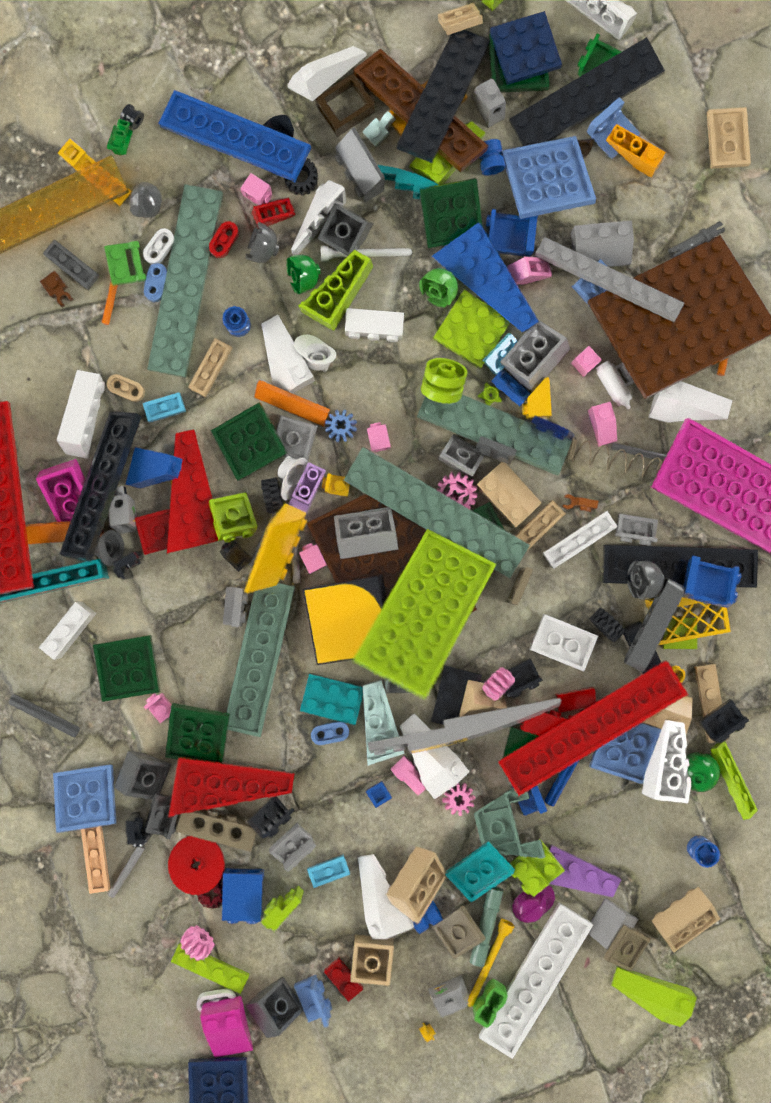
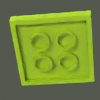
[433,290,510,369]

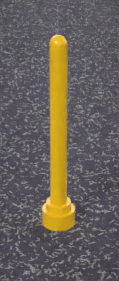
[467,918,515,1007]

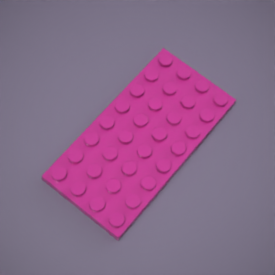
[651,418,771,554]

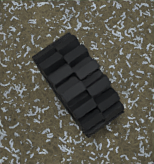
[284,158,318,196]
[261,477,283,514]
[589,607,626,643]

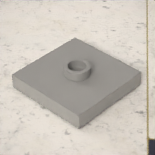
[276,415,318,461]

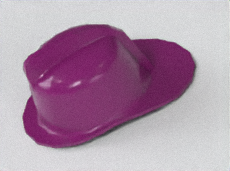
[512,885,555,923]

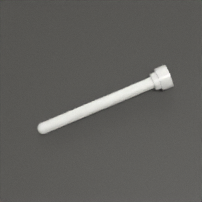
[321,246,412,262]

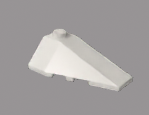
[649,382,732,422]
[358,854,414,940]

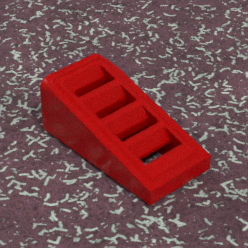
[252,197,295,229]

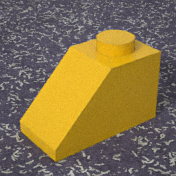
[522,377,552,420]

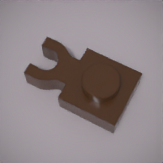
[39,270,74,308]

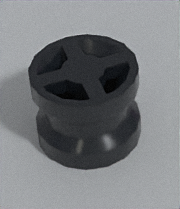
[120,104,144,130]

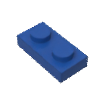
[491,369,531,406]

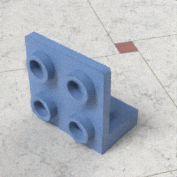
[587,97,640,159]
[294,975,332,1027]

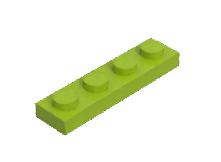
[710,742,758,820]
[171,943,250,994]

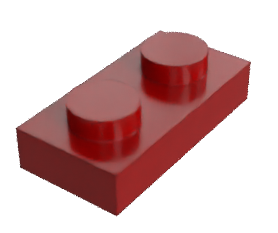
[324,957,364,1002]

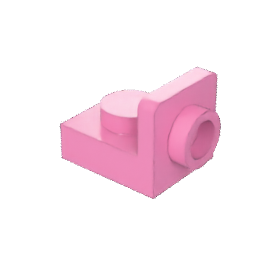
[144,693,172,723]

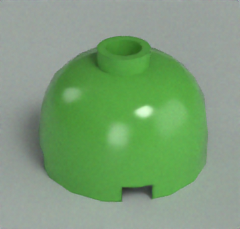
[419,268,458,308]

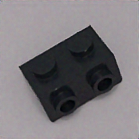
[505,658,543,699]
[699,699,749,743]
[247,796,295,839]

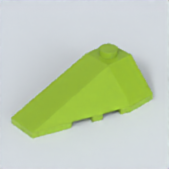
[409,121,486,185]
[611,966,697,1027]

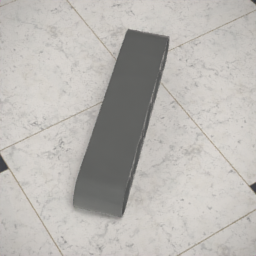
[624,578,686,672]

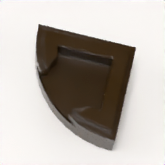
[578,139,594,159]

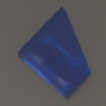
[532,415,575,441]

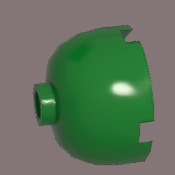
[286,254,321,294]
[686,752,720,792]

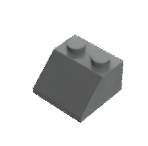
[318,203,374,256]
[115,751,171,800]
[246,977,304,1038]

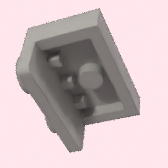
[615,514,658,546]
[223,587,248,627]
[269,823,316,872]

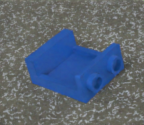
[486,209,538,257]
[683,556,741,608]
[222,868,264,924]

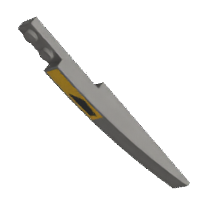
[368,698,561,755]

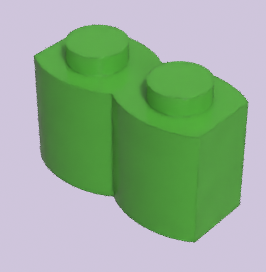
[473,978,508,1028]

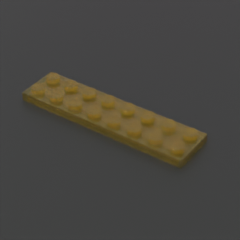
[0,155,129,254]

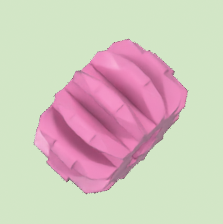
[482,667,515,700]
[442,782,475,816]
[180,925,215,961]

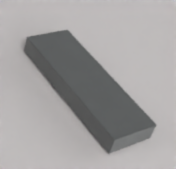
[42,239,100,291]

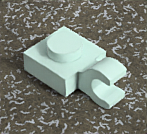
[363,111,396,147]

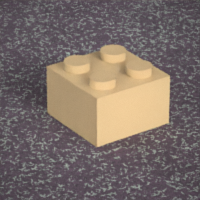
[351,934,394,986]

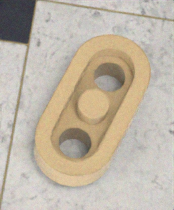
[107,374,145,402]

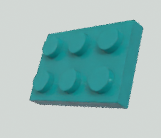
[300,673,363,725]
[445,841,515,902]

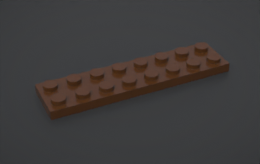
[353,48,488,173]

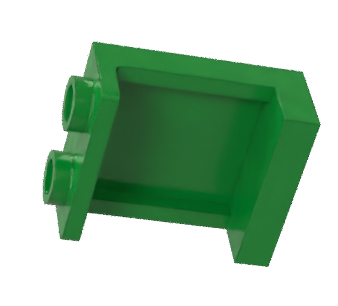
[577,33,622,76]

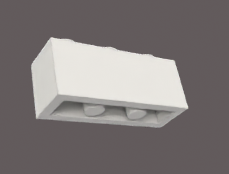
[345,308,404,342]
[39,601,97,660]

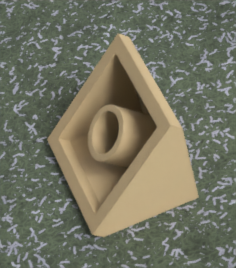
[459,680,507,717]

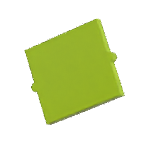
[663,617,699,649]

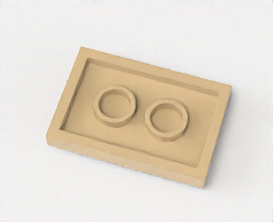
[707,107,751,169]

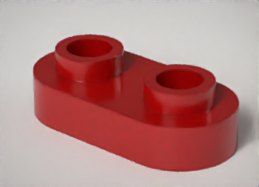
[209,221,239,258]

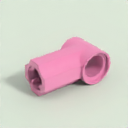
[391,755,426,795]

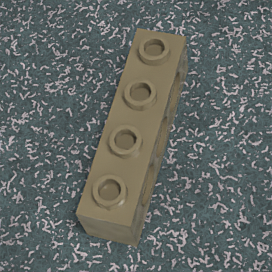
[176,809,257,852]

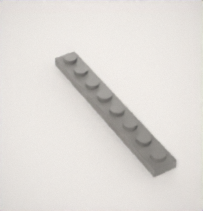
[535,237,684,322]

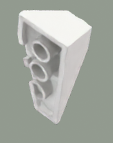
[566,0,637,40]
[288,46,367,101]
[291,180,346,255]
[262,315,315,394]
[400,714,470,799]
[642,720,691,803]

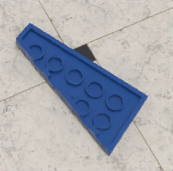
[432,223,540,333]

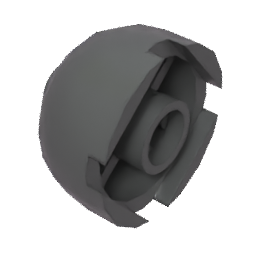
[245,222,279,263]
[627,561,664,600]

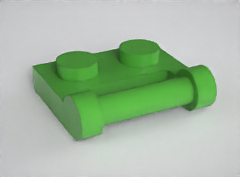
[104,241,146,286]

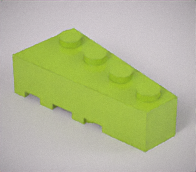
[298,250,374,331]

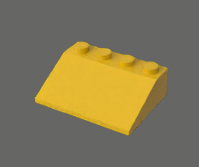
[245,503,307,593]

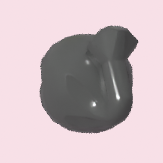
[129,182,162,218]

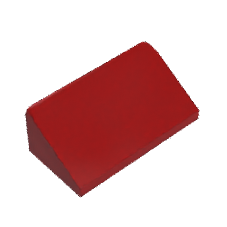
[555,687,596,712]

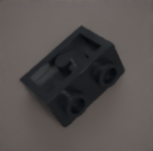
[113,551,145,580]
[125,812,153,847]

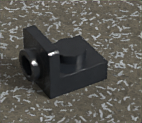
[220,540,252,572]

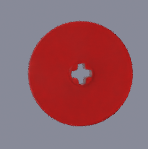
[168,836,225,895]

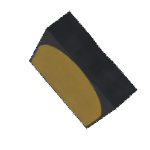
[303,574,387,665]

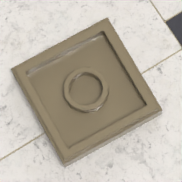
[507,567,533,606]
[432,905,486,959]
[603,924,651,972]

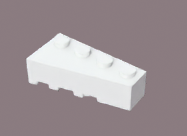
[56,370,105,459]

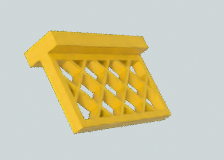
[645,597,731,645]

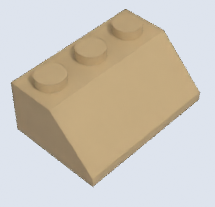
[476,462,542,528]
[643,696,692,734]
[386,846,446,924]
[651,887,720,952]

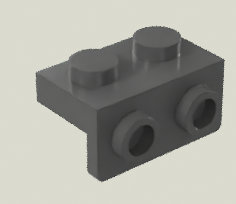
[474,436,517,465]
[143,793,180,840]

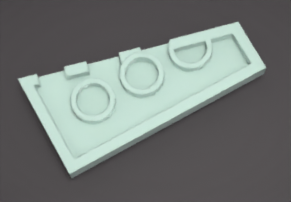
[363,679,404,765]

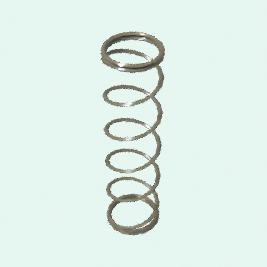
[566,437,665,479]

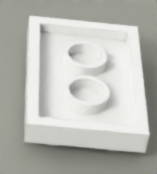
[529,614,598,671]

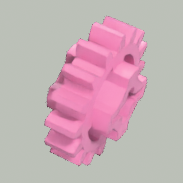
[436,472,478,509]

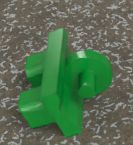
[107,119,133,156]

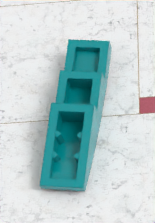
[378,165,439,199]

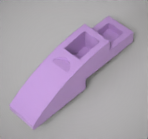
[288,462,326,514]

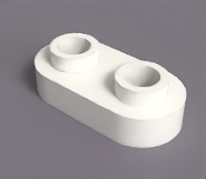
[143,229,174,265]
[197,989,236,1012]

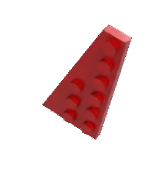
[166,429,222,554]
[169,757,295,817]

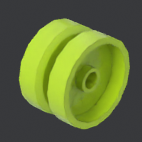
[421,358,468,404]

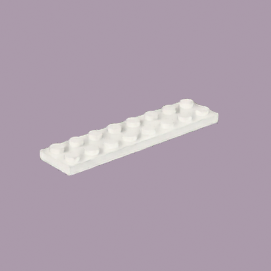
[479,903,593,1059]

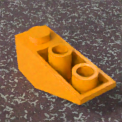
[606,124,666,178]

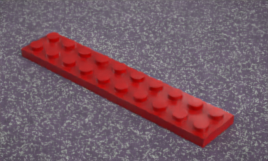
[0,401,34,594]
[498,660,688,796]

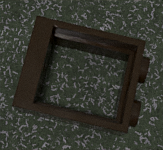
[315,73,376,138]

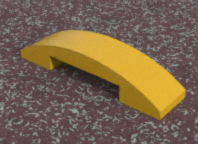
[58,138,132,206]

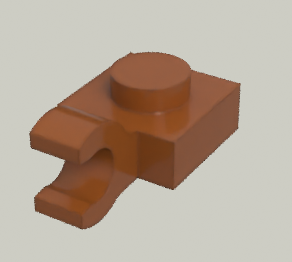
[562,494,598,512]

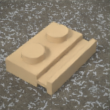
[438,3,483,35]

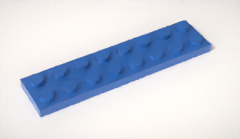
[158,90,311,182]

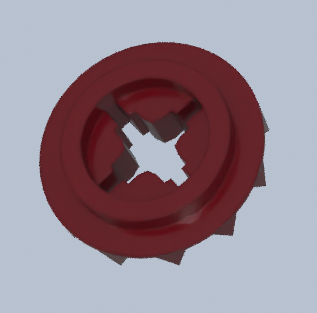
[197,880,223,910]

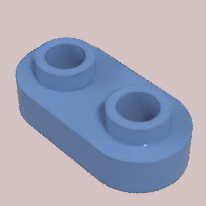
[144,263,167,302]
[311,721,349,745]

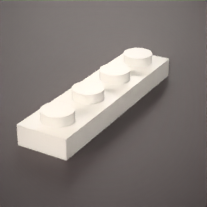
[542,511,618,569]

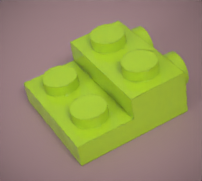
[209,492,258,542]
[509,839,565,897]
[261,885,304,932]

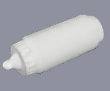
[596,360,634,409]

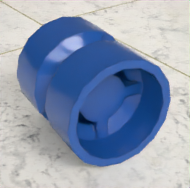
[479,139,506,176]
[222,306,251,337]
[687,836,720,868]
[412,900,443,934]

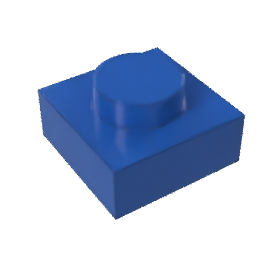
[366,781,392,808]

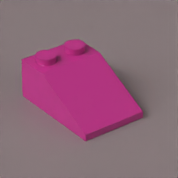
[36,459,85,522]
[200,996,253,1058]

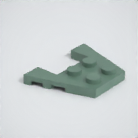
[474,788,545,859]

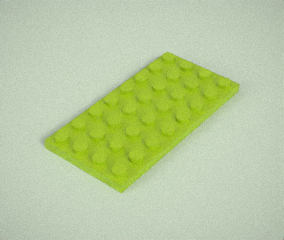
[353,529,496,699]

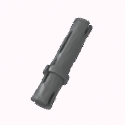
[668,221,725,258]

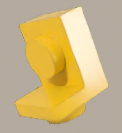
[322,473,350,497]

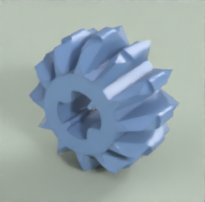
[325,410,357,442]

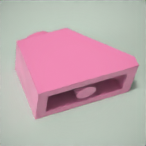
[507,257,552,285]
[588,402,617,447]

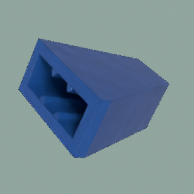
[125,447,183,489]

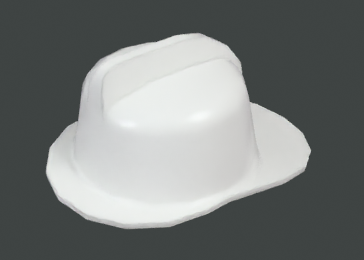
[294,335,336,372]
[277,456,308,500]

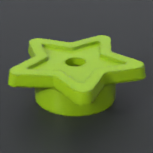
[478,383,502,406]

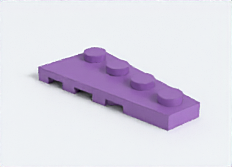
[549,844,621,897]

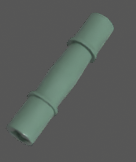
[469,886,504,967]

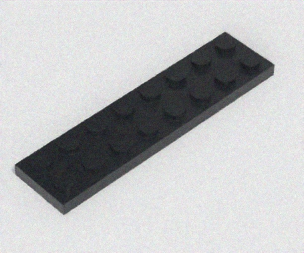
[397,29,490,163]
[509,37,665,146]
[59,411,142,562]
[602,545,758,588]

